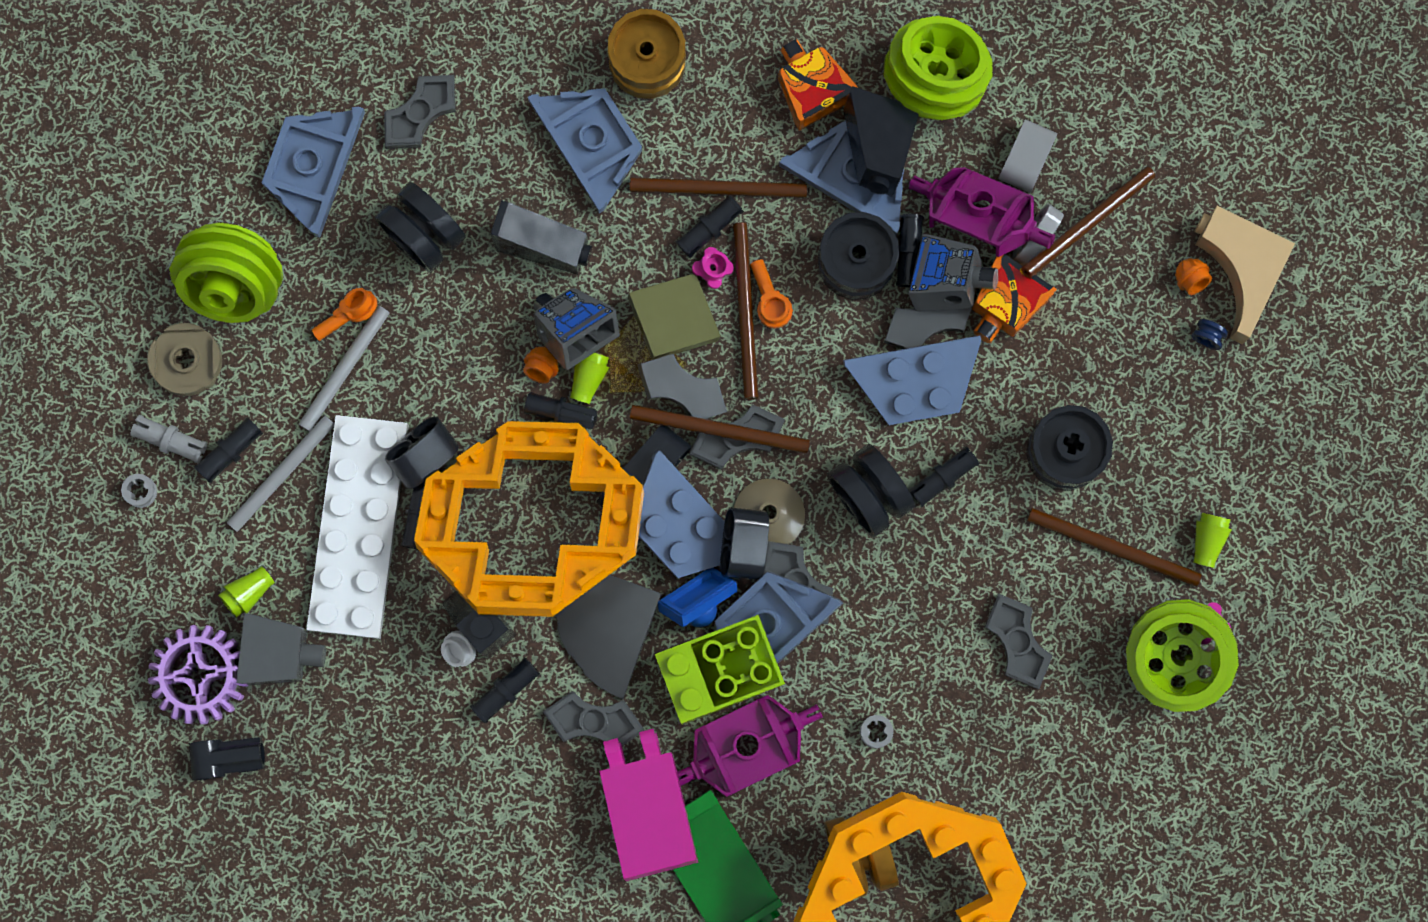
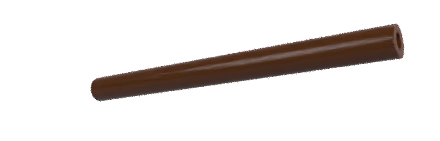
[1021,167,1155,279]
[630,177,807,198]
[733,222,758,400]
[629,405,810,454]
[1027,508,1202,587]

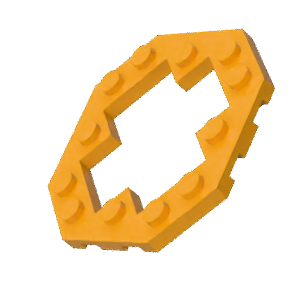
[414,421,644,617]
[793,792,1027,922]

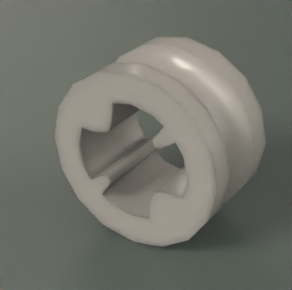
[121,474,157,508]
[860,715,894,749]

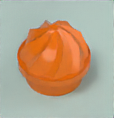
[1175,258,1212,295]
[523,346,559,384]

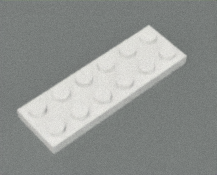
[306,415,409,639]

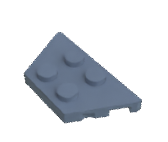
[528,88,642,214]
[262,107,365,238]
[779,121,904,236]
[843,336,981,425]
[638,450,724,578]
[715,572,843,664]

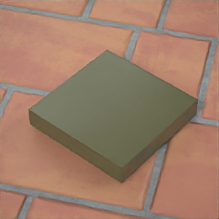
[628,274,721,360]

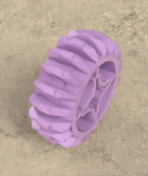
[148,625,248,725]

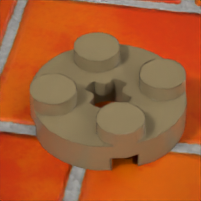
[147,323,223,396]

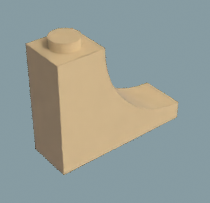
[1195,206,1295,344]

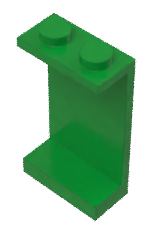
[673,790,783,922]

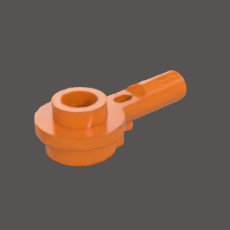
[750,259,793,329]
[311,288,377,341]

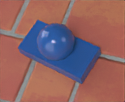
[658,567,737,628]

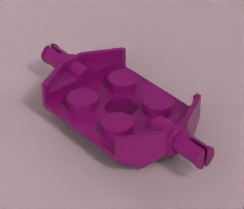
[909,167,1055,257]
[677,695,823,797]

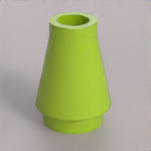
[570,353,610,404]
[1193,513,1232,568]
[218,566,275,618]

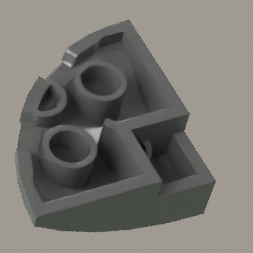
[555,574,662,699]

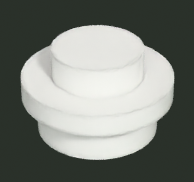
[441,631,476,667]

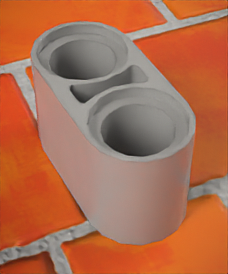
[998,119,1058,193]

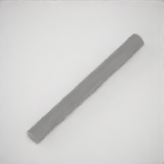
[298,305,390,432]
[227,415,334,532]

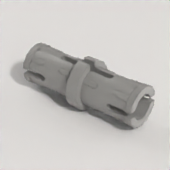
[130,415,208,464]

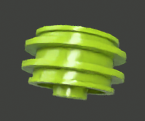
[884,16,992,120]
[169,223,283,323]
[1126,599,1239,712]

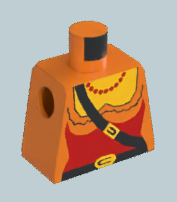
[778,40,858,131]
[972,254,1057,343]

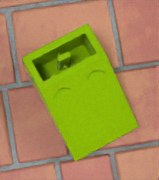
[655,615,785,725]

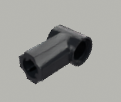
[189,737,265,781]

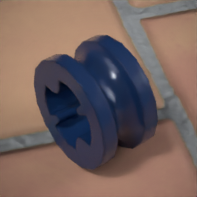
[1191,319,1229,350]

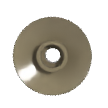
[734,479,805,544]

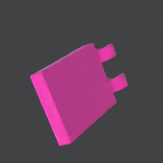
[599,729,699,881]

